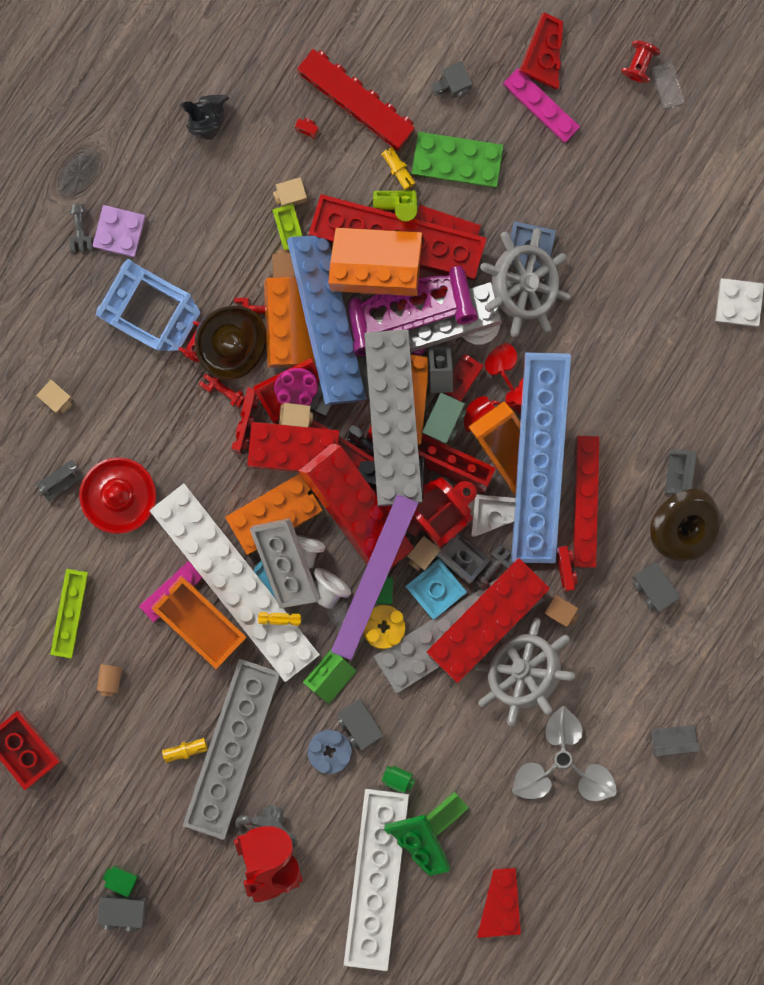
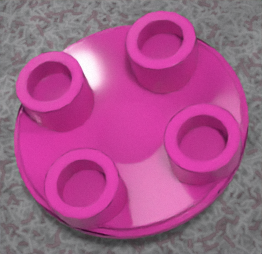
[274,368,318,406]

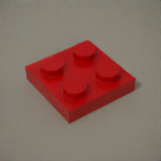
[556,546,578,592]

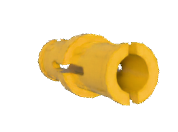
[381,147,416,191]
[162,738,208,763]

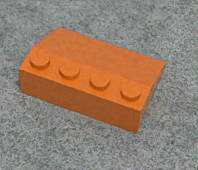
[328,228,422,296]
[264,277,316,368]

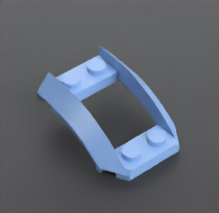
[95,259,200,351]

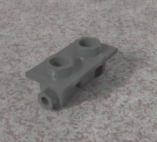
[36,460,84,502]

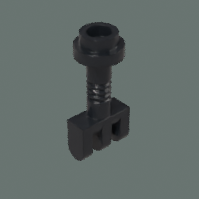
[347,425,374,454]

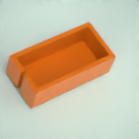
[469,401,520,495]
[225,474,323,556]
[151,575,246,669]

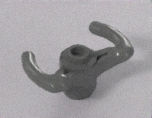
[235,805,298,849]

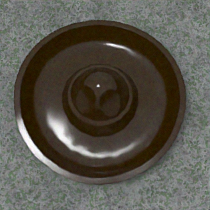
[194,306,266,380]
[650,489,720,562]

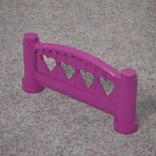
[348,266,478,356]

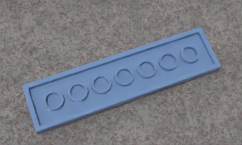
[287,236,366,405]

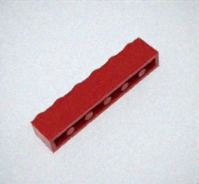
[297,49,415,152]
[366,424,496,494]
[572,436,600,569]

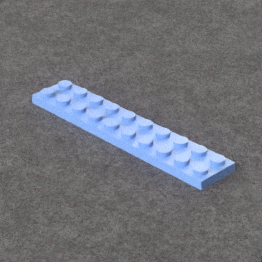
[511,353,571,563]

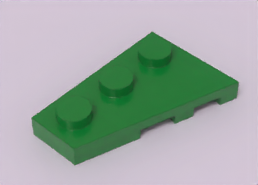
[383,815,451,876]

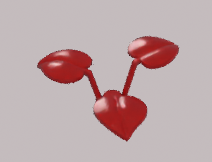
[464,343,524,433]

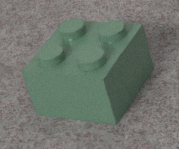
[422,393,466,445]

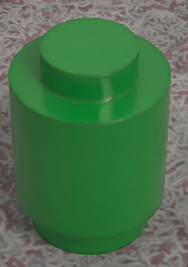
[381,766,415,794]

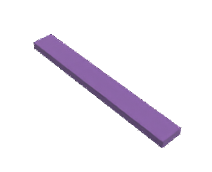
[331,494,418,660]

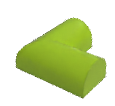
[373,190,417,221]

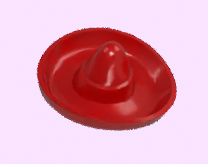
[79,457,156,534]

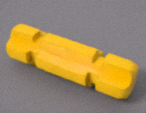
[258,612,301,626]

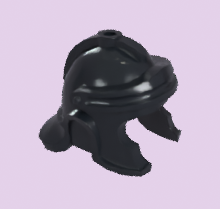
[180,95,230,140]

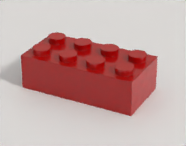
[247,422,340,473]

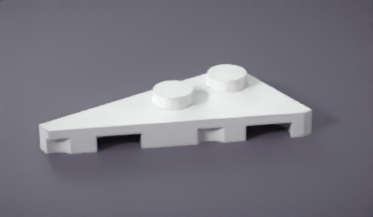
[471,495,515,537]

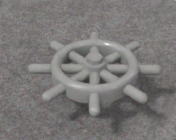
[480,228,571,337]
[474,617,575,726]

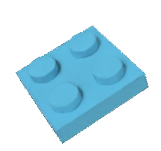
[405,559,467,620]

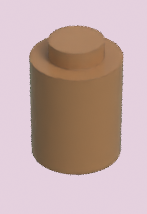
[96,664,122,697]

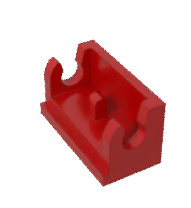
[443,354,484,402]

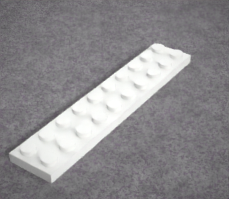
[149,483,320,682]

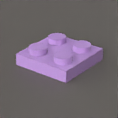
[93,205,146,258]

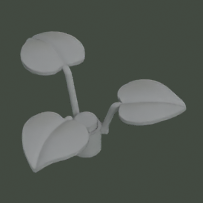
[512,706,617,801]

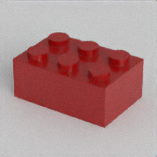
[0,710,62,790]

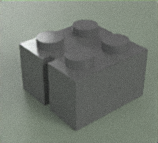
[97,894,148,932]

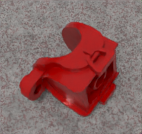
[412,477,477,548]
[234,826,303,902]

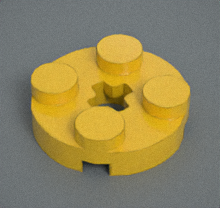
[362,605,405,649]

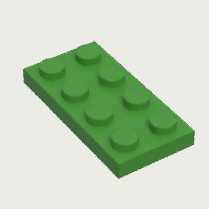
[412,132,503,188]

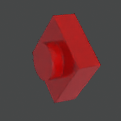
[295,118,319,139]

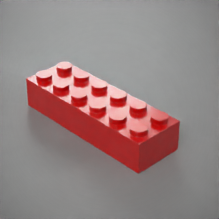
[299,444,414,569]
[426,558,550,683]

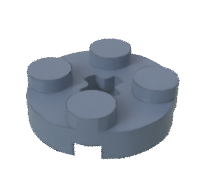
[308,730,352,774]

